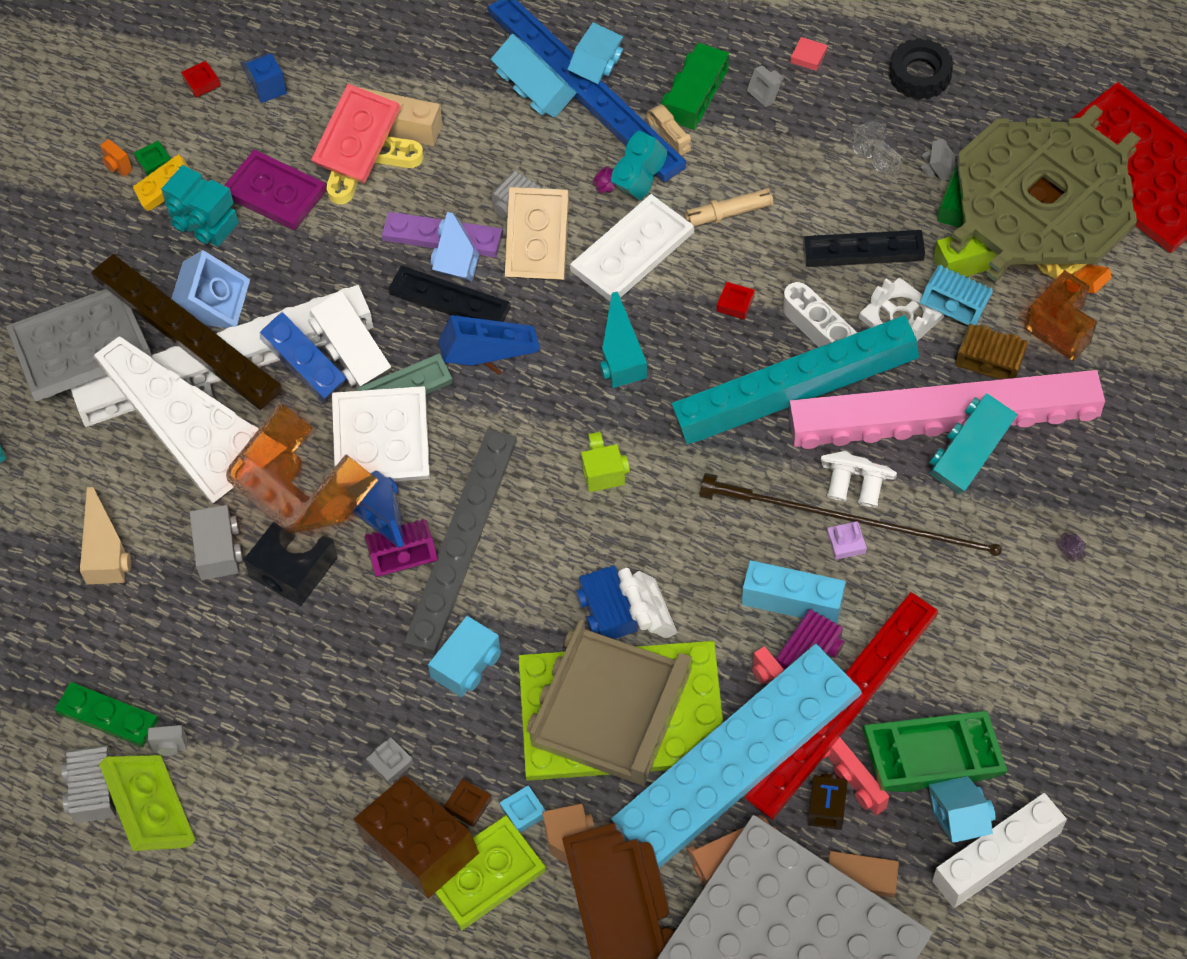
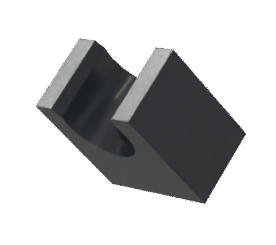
[243,512,338,606]

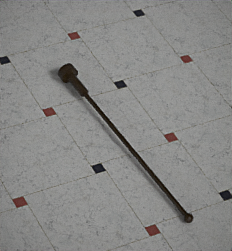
[700,473,1002,556]

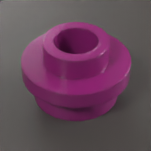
[592,166,616,194]

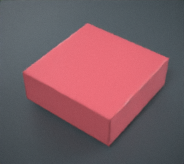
[791,37,827,71]

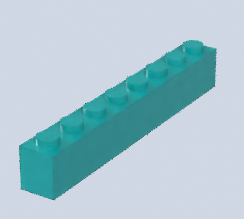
[672,315,919,444]

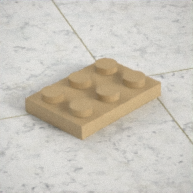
[505,187,570,280]

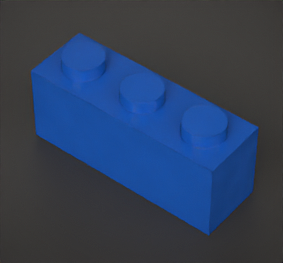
[259,312,346,404]

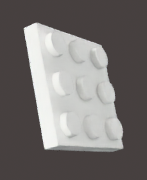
[332,386,430,485]

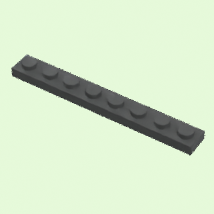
[404,429,517,655]

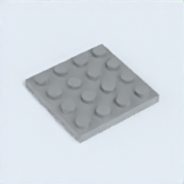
[6,289,153,402]

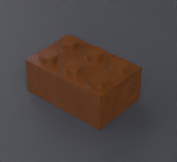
[353,775,479,899]

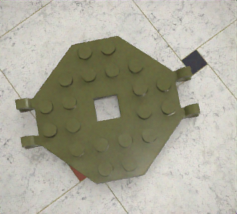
[949,105,1140,282]

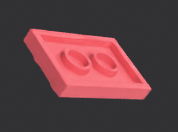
[311,84,401,184]

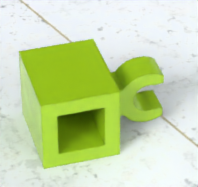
[581,432,630,493]

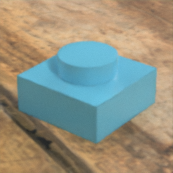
[500,785,546,833]

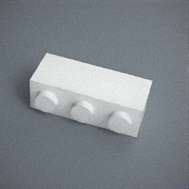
[308,290,391,388]

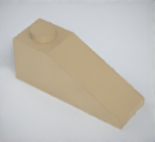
[80,487,131,585]

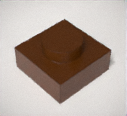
[444,779,492,827]

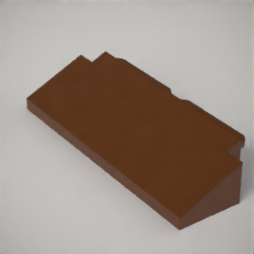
[562,823,675,959]

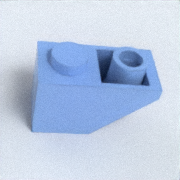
[431,212,480,282]

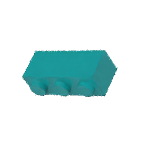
[928,393,1018,495]

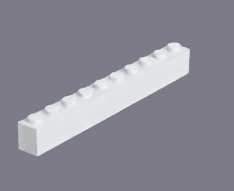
[71,285,373,427]

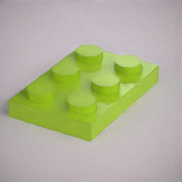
[99,755,195,851]
[434,815,546,931]

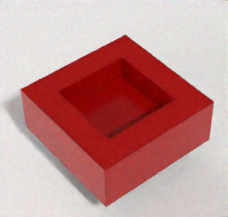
[181,60,220,98]
[717,282,755,320]

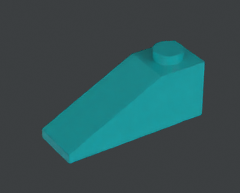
[599,291,647,388]

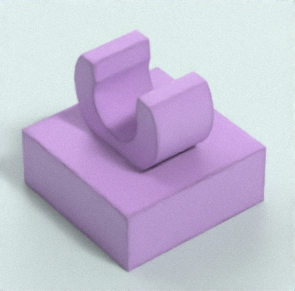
[827,521,867,560]

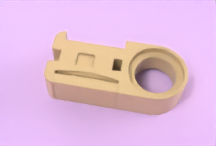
[647,104,691,156]

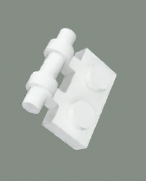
[618,568,678,638]

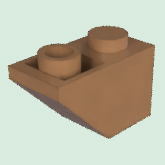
[542,804,595,866]

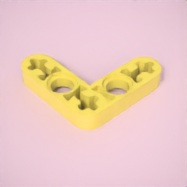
[326,136,424,204]

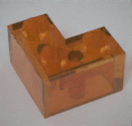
[1024,270,1097,361]

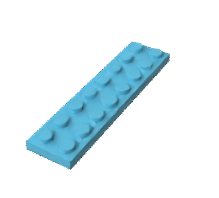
[611,644,862,869]

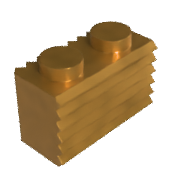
[955,323,1028,380]

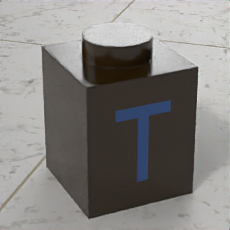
[808,774,848,830]

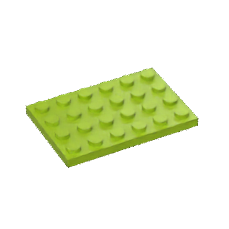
[519,641,723,781]

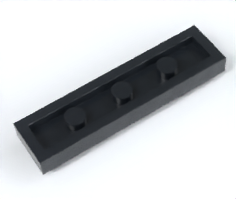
[803,230,925,267]
[389,265,510,322]

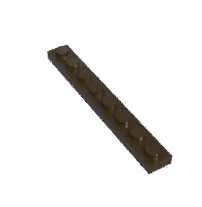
[91,254,282,410]

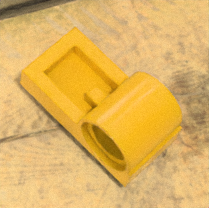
[133,154,189,211]

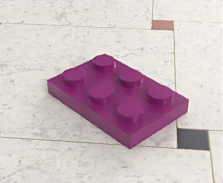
[224,149,327,230]

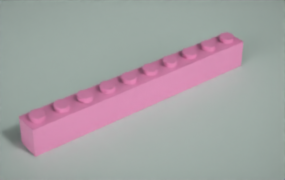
[788,370,1105,449]

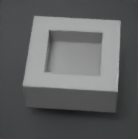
[148,725,187,756]

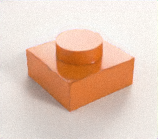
[100,139,133,177]
[1068,264,1112,294]

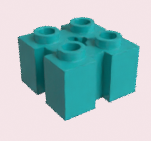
[161,165,239,247]

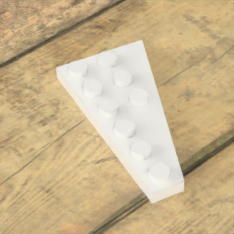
[93,336,286,504]

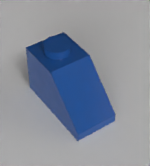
[240,53,287,103]

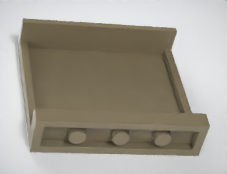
[527,619,692,786]

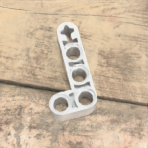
[783,282,882,347]

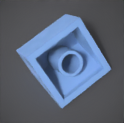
[171,250,250,328]

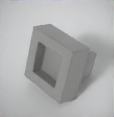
[747,65,784,107]
[921,139,955,180]
[366,737,414,785]

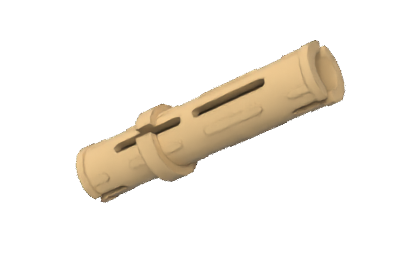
[685,188,773,226]

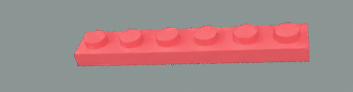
[752,646,889,816]

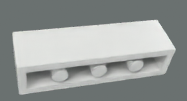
[932,793,1067,908]

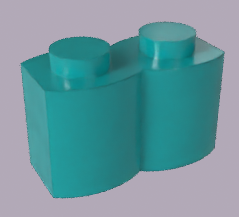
[611,131,667,201]

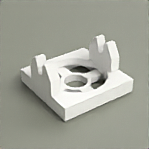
[859,277,944,341]

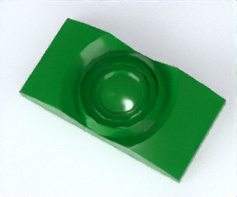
[862,711,1007,792]

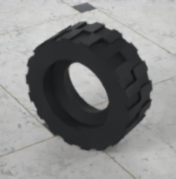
[889,38,953,100]

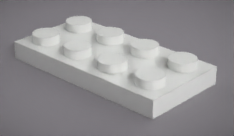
[570,194,694,301]

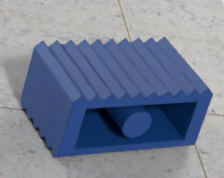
[575,565,638,639]

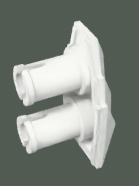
[821,451,897,508]

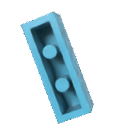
[491,33,577,117]
[742,560,846,624]

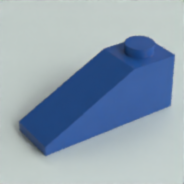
[438,315,540,366]
[345,470,404,548]

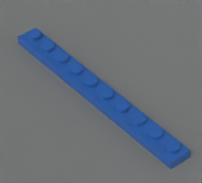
[488,0,686,183]

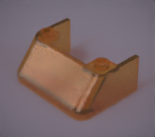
[226,402,378,533]

